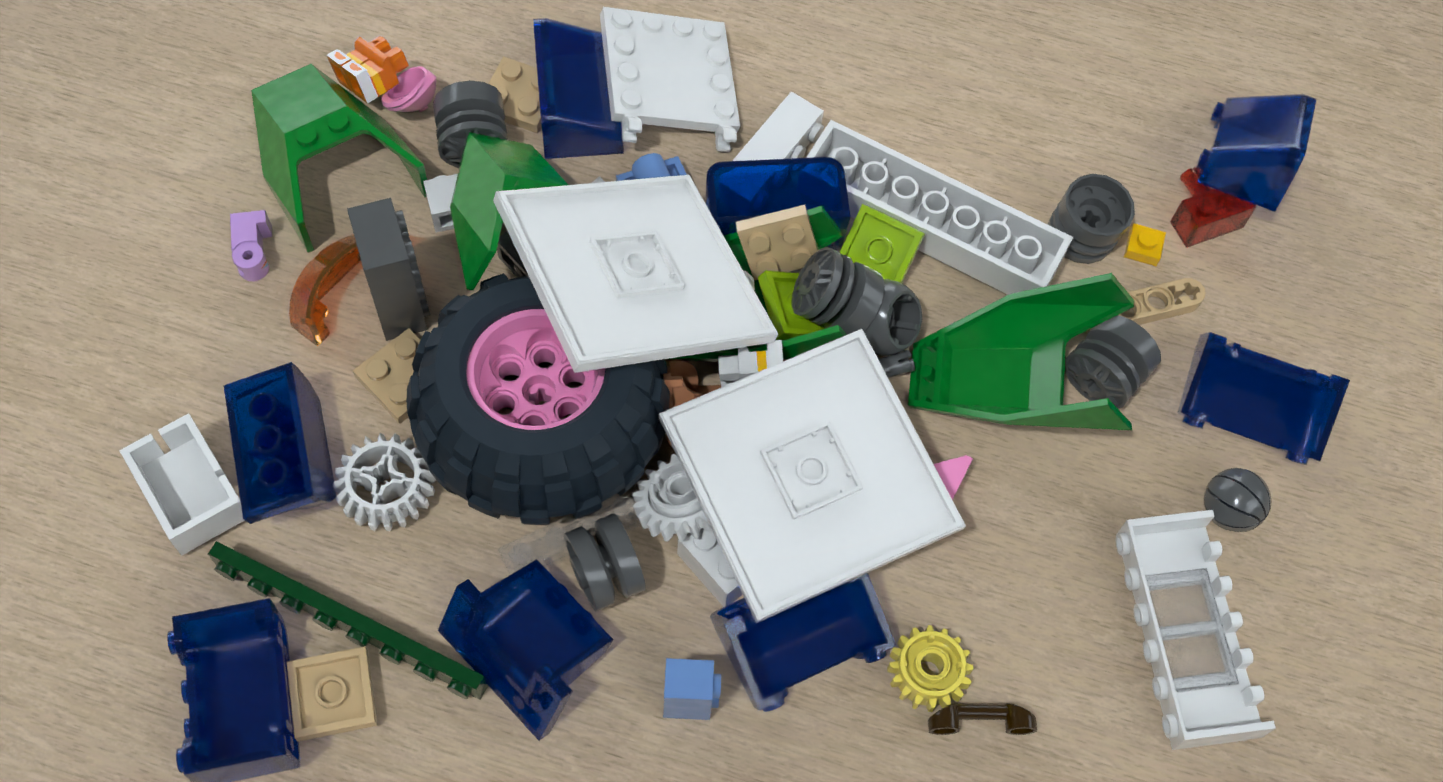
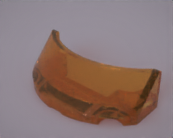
[289,233,409,347]

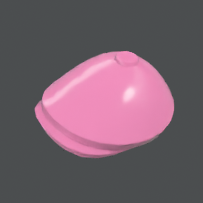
[382,66,436,112]

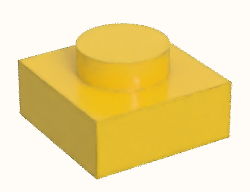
[1124,223,1166,266]

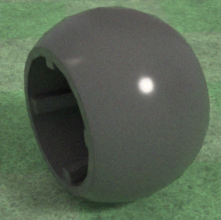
[864,279,922,356]

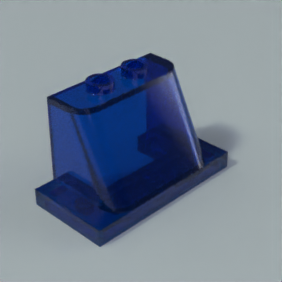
[438,559,614,741]

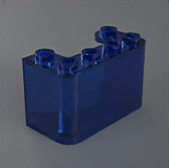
[167,598,301,782]

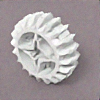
[333,433,436,532]

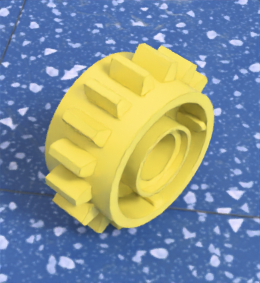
[887,625,973,712]

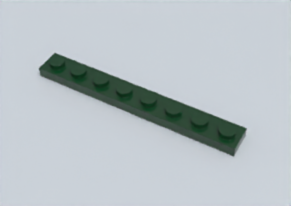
[208,541,488,700]

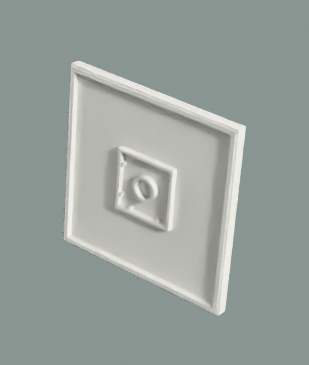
[493,175,778,373]
[659,329,966,623]

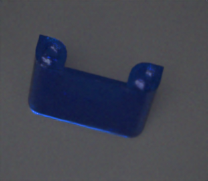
[533,18,624,159]
[1196,94,1316,212]
[1178,332,1350,465]
[710,573,897,712]

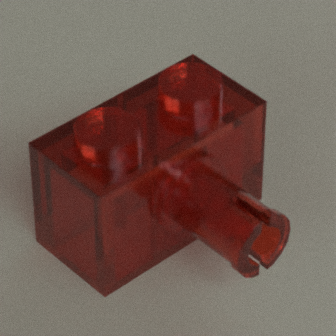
[1170,166,1257,248]

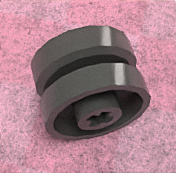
[564,513,646,612]

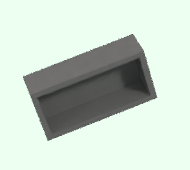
[347,198,430,341]

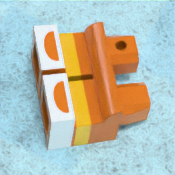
[326,36,409,104]

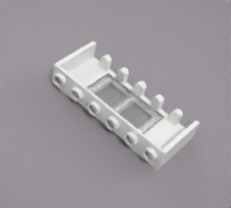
[1115,510,1276,750]

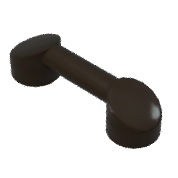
[928,703,1037,735]

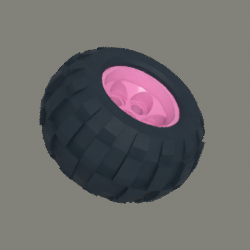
[406,273,670,525]

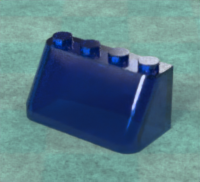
[706,157,851,250]

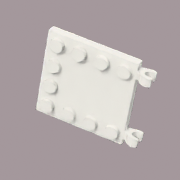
[600,7,740,152]

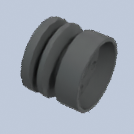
[433,80,508,168]
[1048,174,1135,264]
[792,247,885,335]
[1065,315,1161,409]

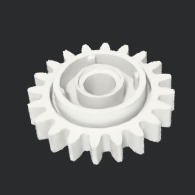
[633,454,713,542]

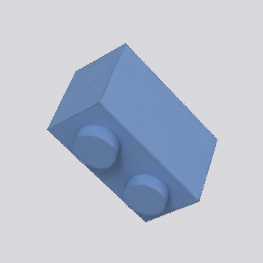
[663,658,721,720]

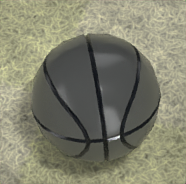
[1204,468,1272,532]

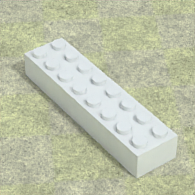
[796,120,1073,295]

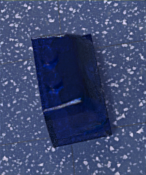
[223,362,336,524]

